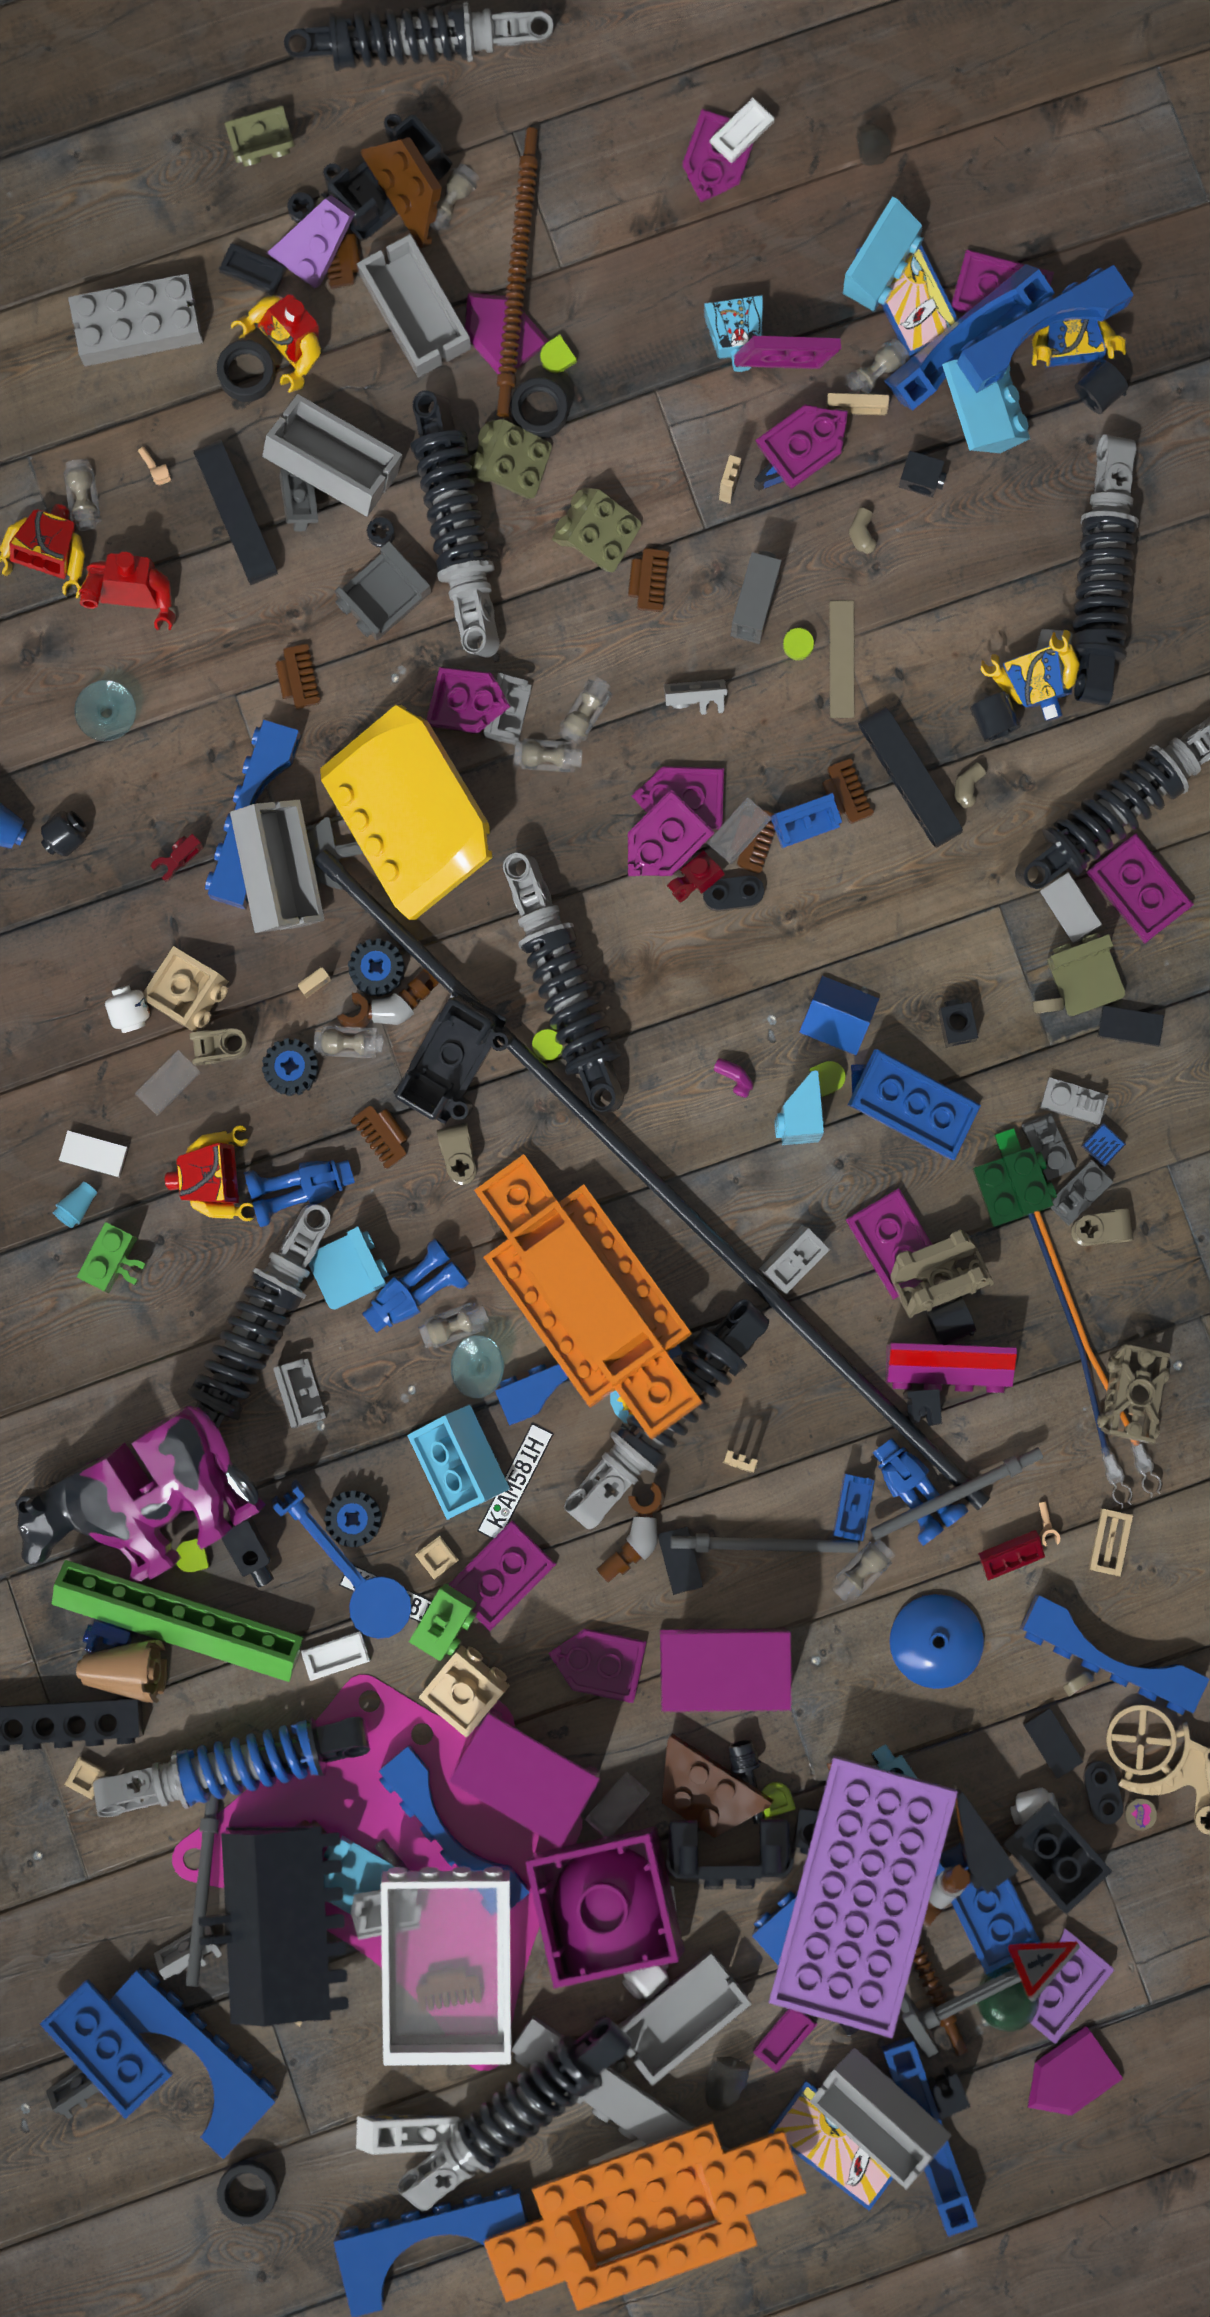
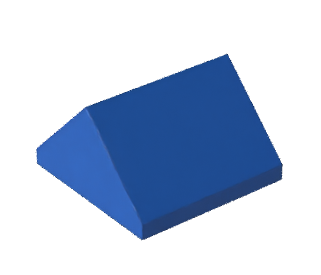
[799,976,879,1056]

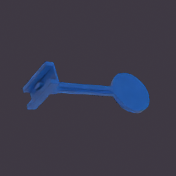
[272,1480,411,1639]

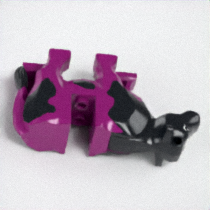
[15,1406,266,1583]

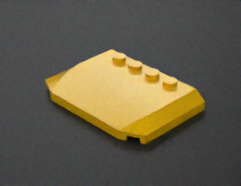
[320,705,493,920]

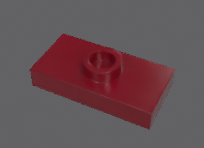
[978,1530,1045,1580]

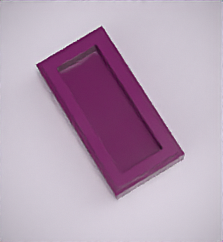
[752,2008,817,2073]

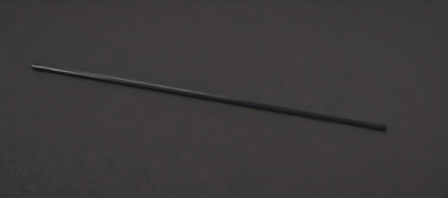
[314,849,991,1511]

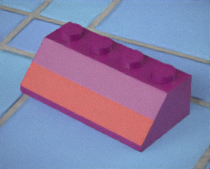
[885,1343,1017,1393]

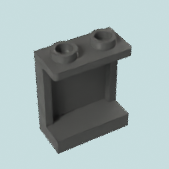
[334,541,431,641]

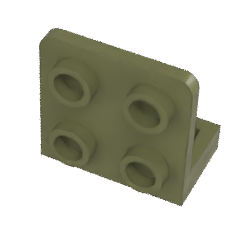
[224,105,295,166]
[467,419,552,499]
[552,488,641,572]
[1047,933,1125,1016]

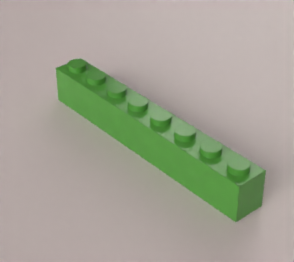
[52,1560,303,1682]

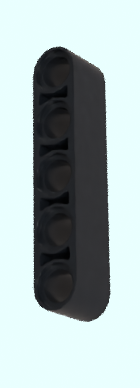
[193,439,278,586]
[858,706,963,848]

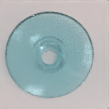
[74,680,136,741]
[451,1336,504,1398]

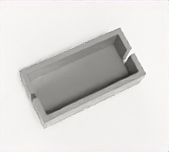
[357,234,471,378]
[68,274,203,366]
[262,394,402,517]
[230,800,325,933]
[618,1950,751,2085]
[810,2048,951,2190]

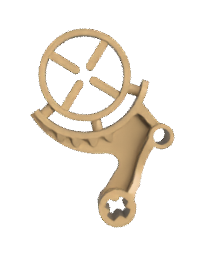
[1106,1705,1210,1835]

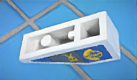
[356,2114,459,2154]

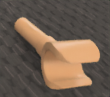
[138,447,171,485]
[1039,1502,1060,1547]

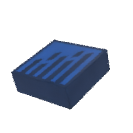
[1081,1123,1126,1167]

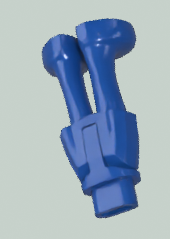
[244,1160,355,1227]
[362,1238,470,1333]
[873,1438,969,1546]

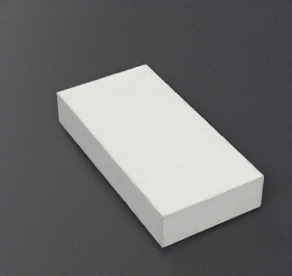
[710,98,775,163]
[59,1131,128,1178]
[301,1631,370,1681]

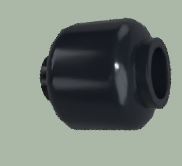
[41,811,87,857]

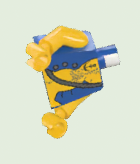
[1031,293,1126,368]
[981,630,1080,721]

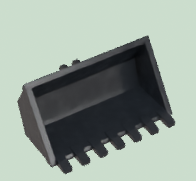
[198,1826,349,2027]

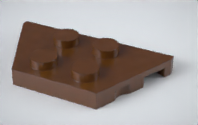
[360,137,442,249]
[662,1733,773,1838]

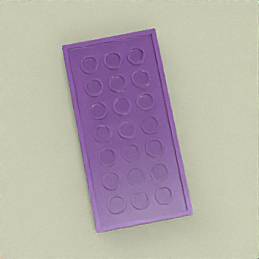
[769,1756,958,2038]

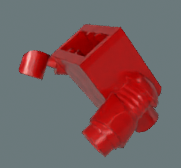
[79,551,176,631]

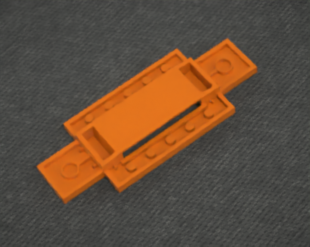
[474,1154,703,1440]
[484,2121,806,2311]

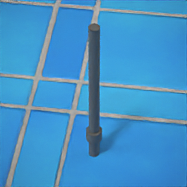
[870,1447,1043,1540]
[670,1533,858,1553]
[186,1794,219,1986]

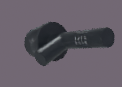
[728,1740,765,1824]

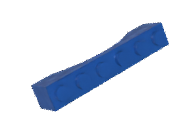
[884,264,1055,410]
[957,265,1134,393]
[205,720,301,910]
[495,1344,682,1426]
[1020,1595,1210,1715]
[379,1745,530,1915]
[881,2036,978,2237]

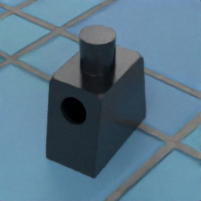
[221,1517,274,1588]

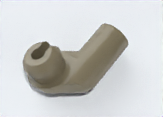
[849,508,876,554]
[955,762,986,808]

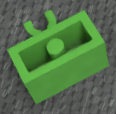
[77,1222,147,1293]
[409,1584,477,1662]

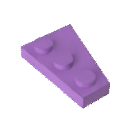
[268,195,355,288]
[1030,1928,1115,2044]

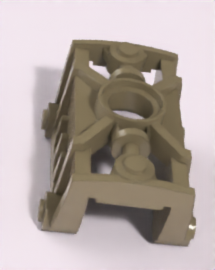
[891,1230,994,1318]
[1097,1344,1170,1445]

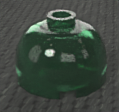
[976,1966,1040,2032]

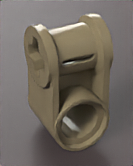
[189,1028,251,1065]
[437,1123,476,1185]
[1071,1209,1134,1246]

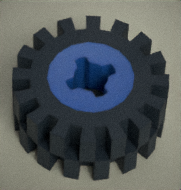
[348,938,405,997]
[262,1038,319,1096]
[324,1491,382,1547]

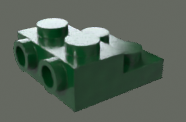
[972,1147,1057,1227]

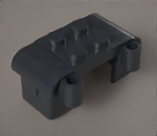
[321,114,453,241]
[393,987,513,1124]
[666,1819,794,1890]

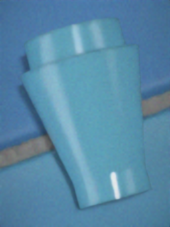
[53,1181,97,1228]

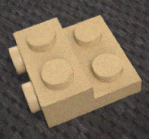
[143,946,229,1032]
[419,1645,510,1738]

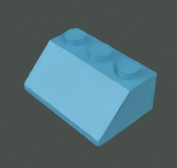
[843,196,923,311]
[942,359,1030,453]
[774,1071,824,1145]
[407,1405,510,1520]

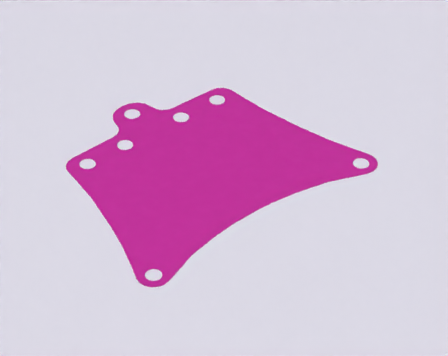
[172,1675,582,2071]

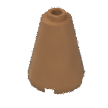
[76,1640,167,1703]

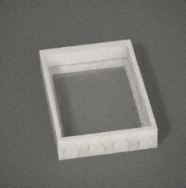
[381,1867,511,2065]

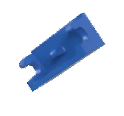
[771,793,842,848]
[832,1474,874,1541]

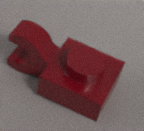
[151,834,204,882]
[667,850,725,903]

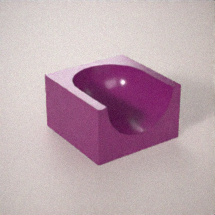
[660,1628,791,1712]
[449,1708,600,1847]
[525,1826,685,1988]

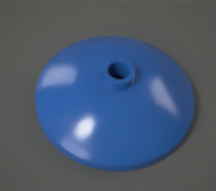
[890,1594,984,1689]

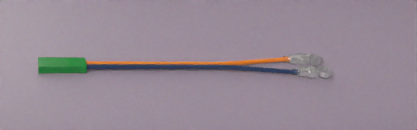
[994,1128,1161,1508]

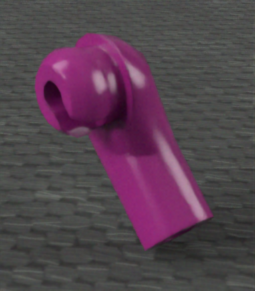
[714,1058,754,1098]

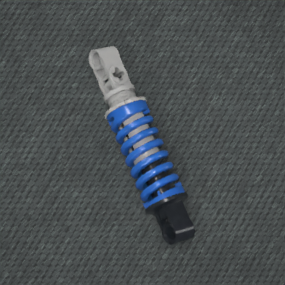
[93,1716,370,1817]

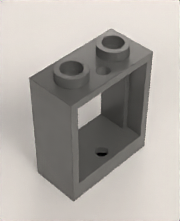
[730,551,781,644]

